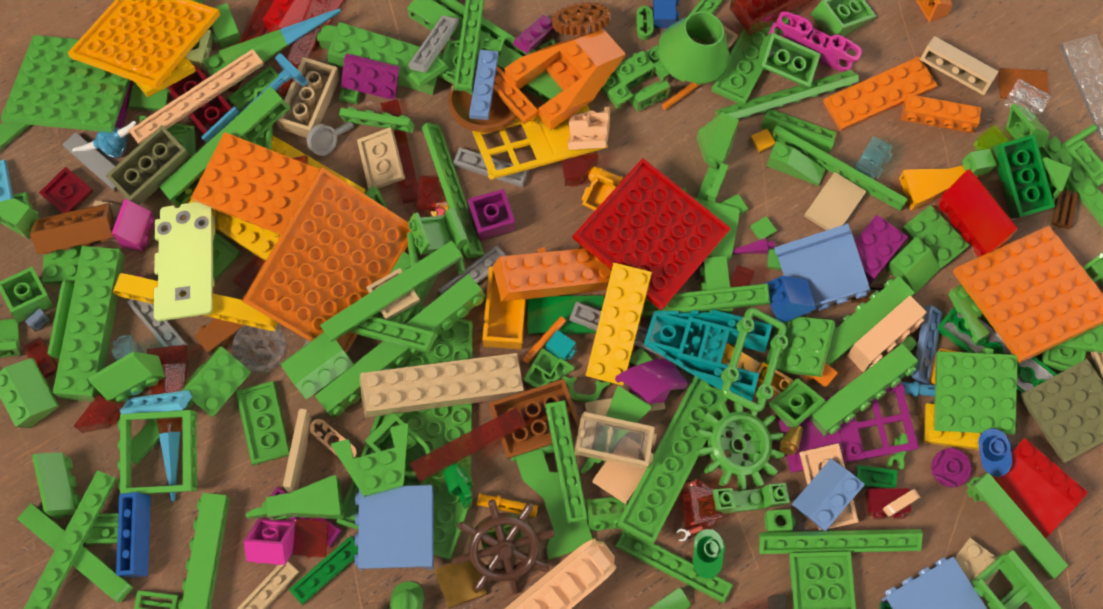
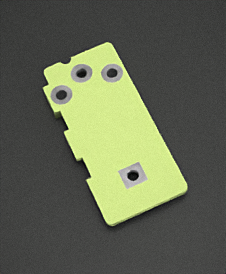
[154,202,216,321]

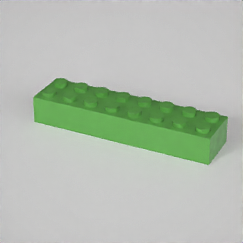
[53,246,126,402]

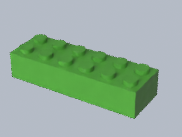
[328,22,443,95]

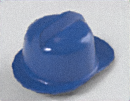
[978,429,1012,477]

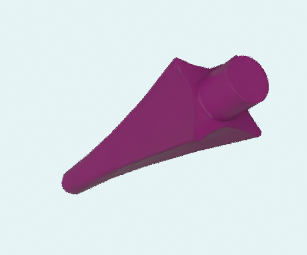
[732,238,775,255]

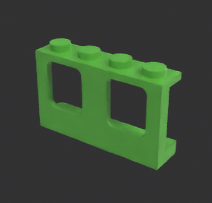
[970,550,1062,609]

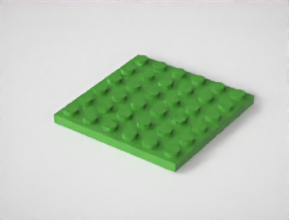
[1,35,130,133]

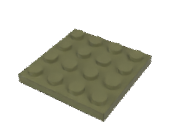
[1019,359,1103,464]

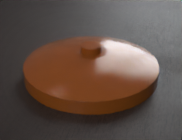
[448,74,517,133]

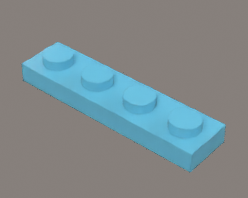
[120,390,192,414]

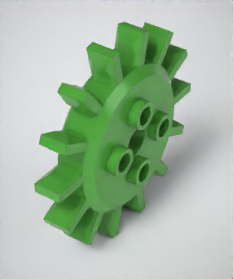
[695,401,785,491]

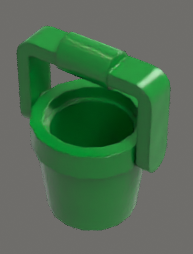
[443,463,474,509]

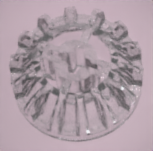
[233,325,288,373]

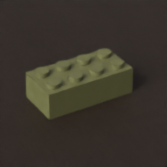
[105,125,192,205]

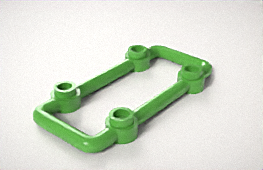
[721,308,788,412]

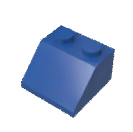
[765,276,817,323]

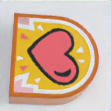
[431,201,449,216]

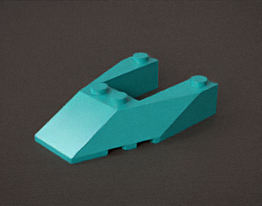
[644,310,772,401]

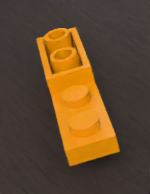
[721,343,794,396]

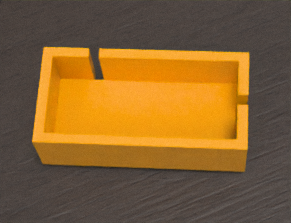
[483,267,526,349]

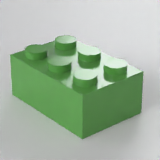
[181,346,251,417]

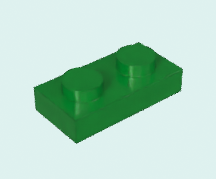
[855,465,898,489]

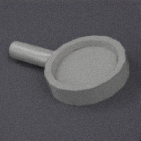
[307,121,354,156]

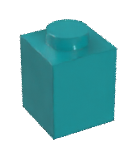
[546,330,577,361]

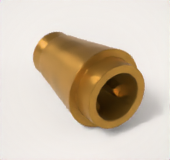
[780,425,803,455]

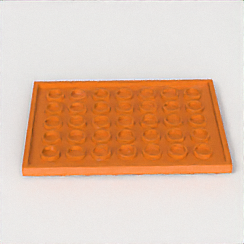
[242,167,411,353]

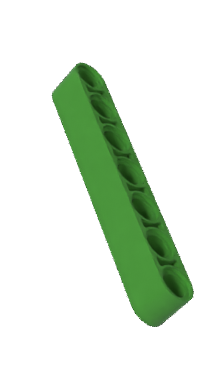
[17,503,134,604]

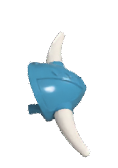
[72,121,136,158]

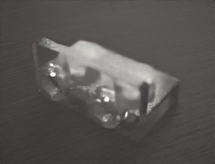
[1004,78,1051,119]

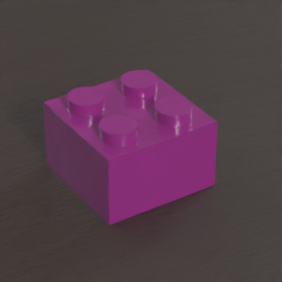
[468,189,516,241]

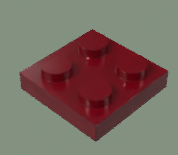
[39,167,94,213]

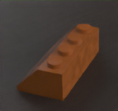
[30,203,114,255]

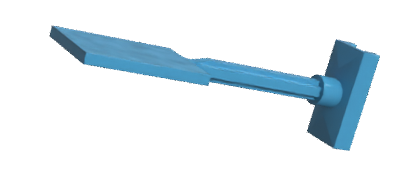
[201,53,308,143]

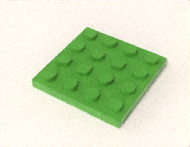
[933,351,1017,435]

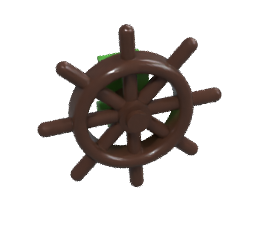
[452,499,555,594]

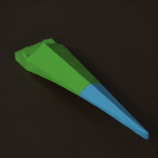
[203,9,341,87]

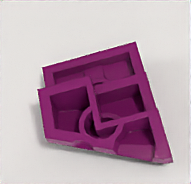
[615,358,688,404]

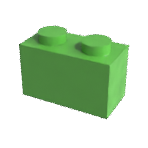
[210,3,242,48]

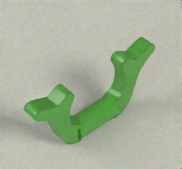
[562,376,610,402]

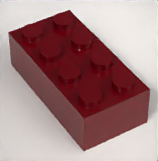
[166,64,232,135]

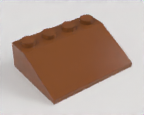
[489,379,580,459]

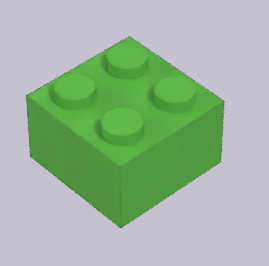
[0,266,53,323]

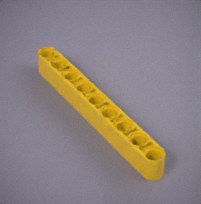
[113,273,278,331]

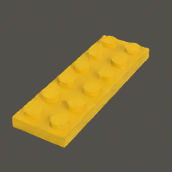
[586,263,652,386]

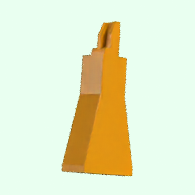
[899,165,982,211]

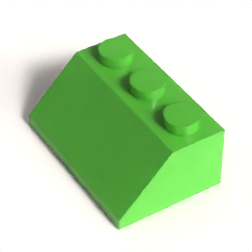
[758,33,821,88]
[281,332,354,400]
[88,352,165,404]
[0,358,59,429]
[32,452,81,520]

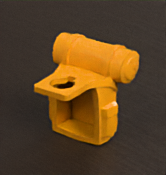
[581,166,624,211]

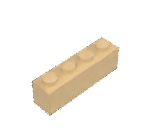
[920,36,999,95]

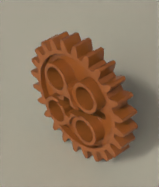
[552,2,611,36]

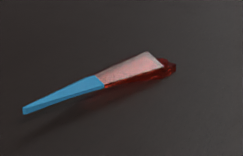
[147,345,189,502]

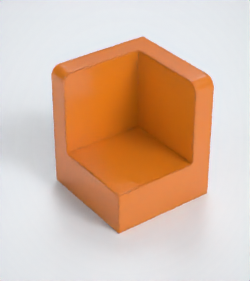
[805,363,838,387]

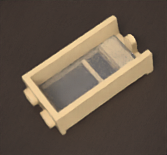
[574,412,656,469]

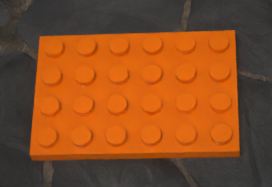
[191,132,319,235]

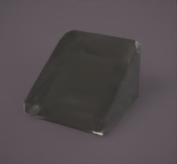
[767,594,787,609]

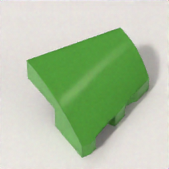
[522,348,575,388]

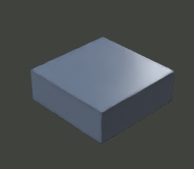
[25,308,50,332]

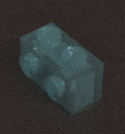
[854,136,893,179]
[112,335,143,360]

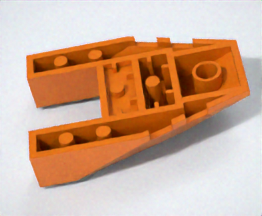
[505,28,626,131]

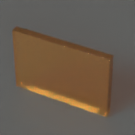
[999,68,1048,101]

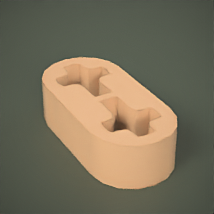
[883,489,921,517]

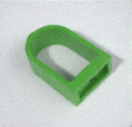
[365,413,432,480]

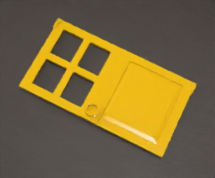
[472,105,608,180]

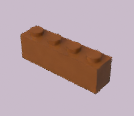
[194,294,252,356]

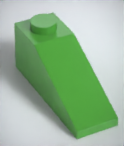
[767,141,825,186]

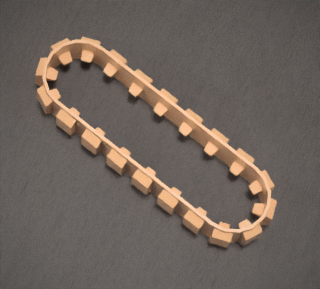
[504,538,616,609]

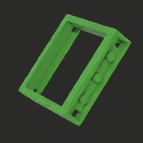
[118,410,197,494]

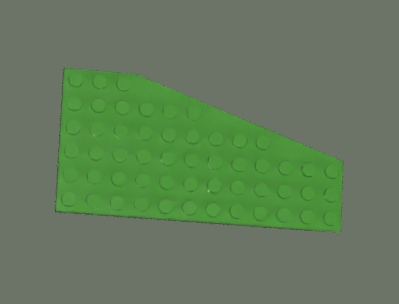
[337,305,473,561]

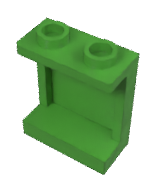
[408,208,468,255]

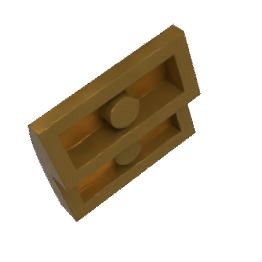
[434,561,488,609]

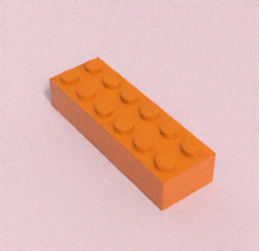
[493,248,611,302]

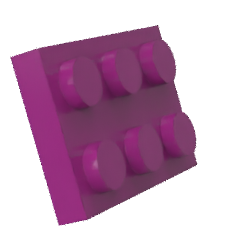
[341,53,400,100]

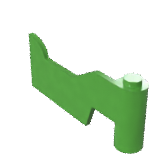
[511,444,593,560]

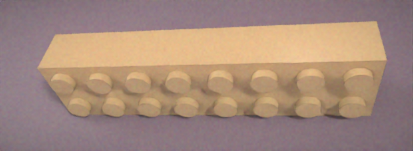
[359,353,524,418]

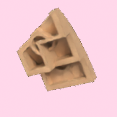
[568,107,610,150]

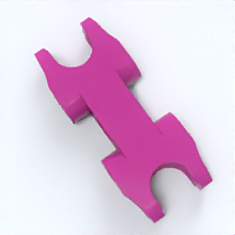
[768,12,862,72]

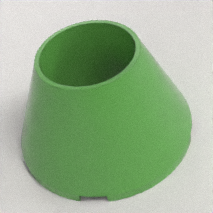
[658,12,730,85]

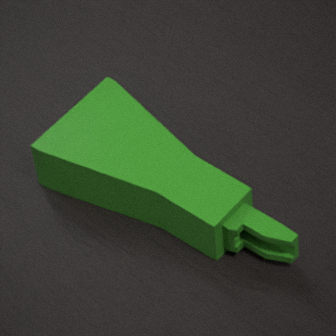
[580,385,651,474]
[246,475,344,521]

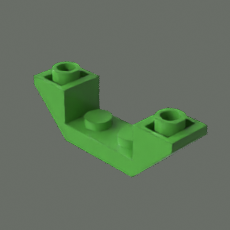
[712,483,790,513]

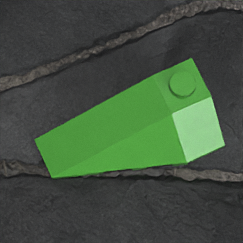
[697,112,739,169]

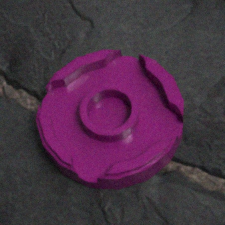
[931,448,972,488]

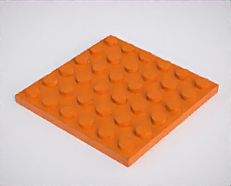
[953,226,1103,363]

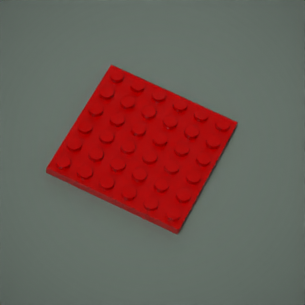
[572,158,731,311]

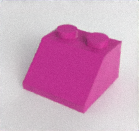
[112,199,156,252]
[244,518,297,565]

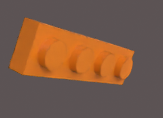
[493,66,539,125]

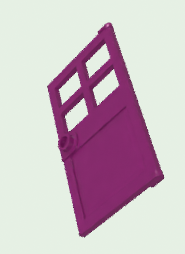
[774,383,919,473]

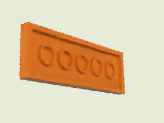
[823,57,938,132]

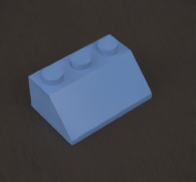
[792,458,865,531]

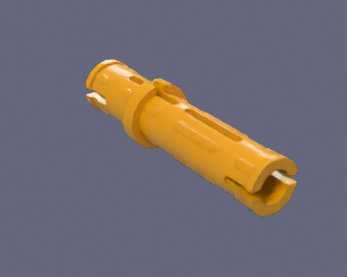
[477,493,538,518]

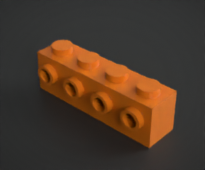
[901,94,981,133]

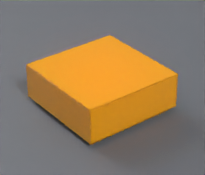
[750,129,775,153]

